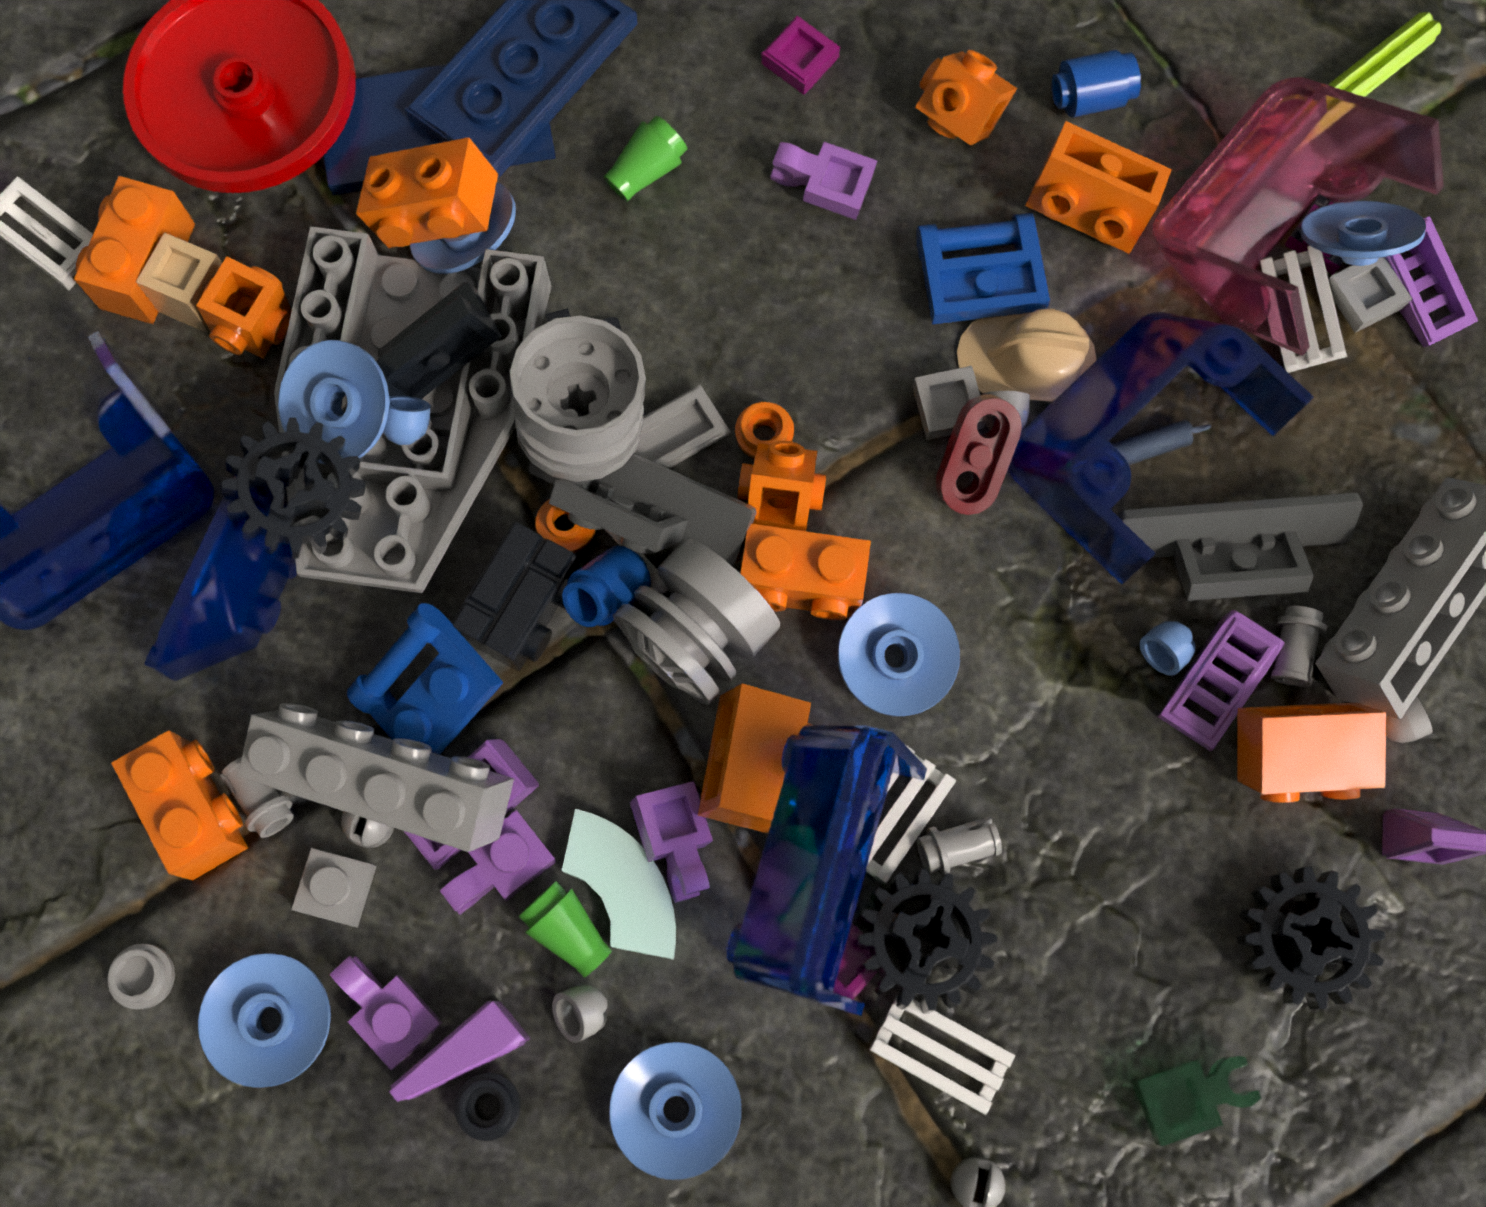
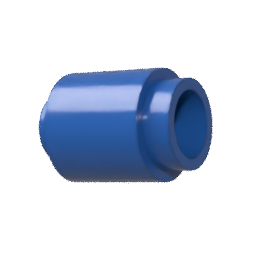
[1051,49,1141,118]
[562,545,651,627]

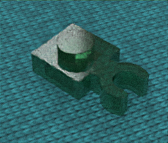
[1132,1056,1261,1146]

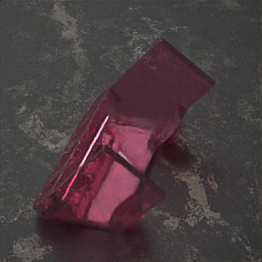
[1153,77,1444,356]

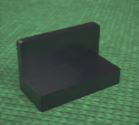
[376,282,502,399]

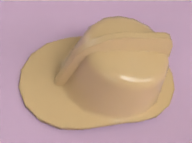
[957,308,1097,402]

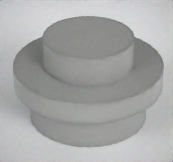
[107,944,175,1010]

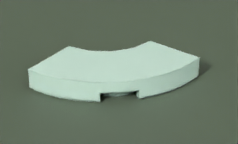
[562,809,676,960]

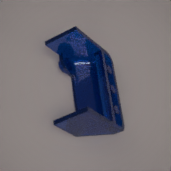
[1008,312,1314,585]
[0,330,214,630]
[727,724,927,1016]

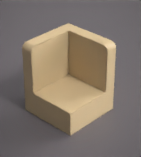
[136,232,222,333]

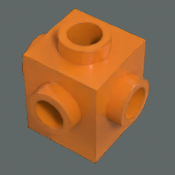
[915,50,1017,145]
[196,256,292,359]
[737,441,826,531]

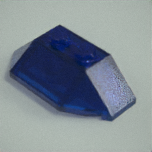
[144,455,298,681]

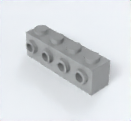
[1315,477,1486,720]
[238,703,514,852]

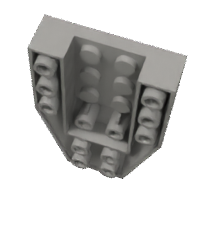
[274,226,551,593]

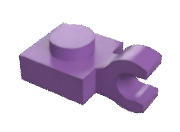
[770,142,877,220]
[630,781,713,903]
[440,810,556,915]
[329,956,443,1070]

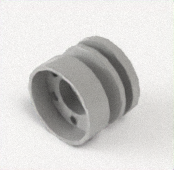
[510,315,646,482]
[613,538,780,705]

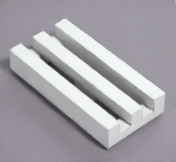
[0,176,93,290]
[1260,246,1347,373]
[833,745,957,884]
[869,993,1016,1115]

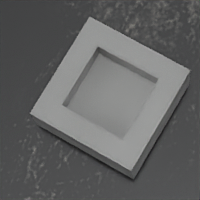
[1329,257,1412,333]
[912,366,987,440]
[291,848,377,928]

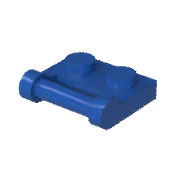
[916,213,1050,324]
[347,603,504,755]

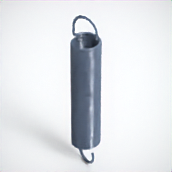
[1068,420,1212,477]

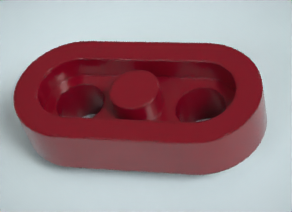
[936,394,1022,515]

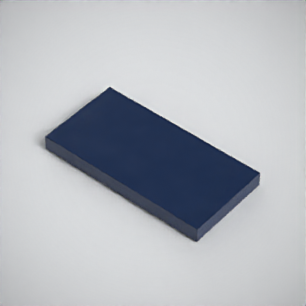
[405,0,638,180]
[324,64,556,196]

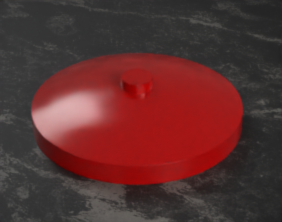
[123,0,356,193]

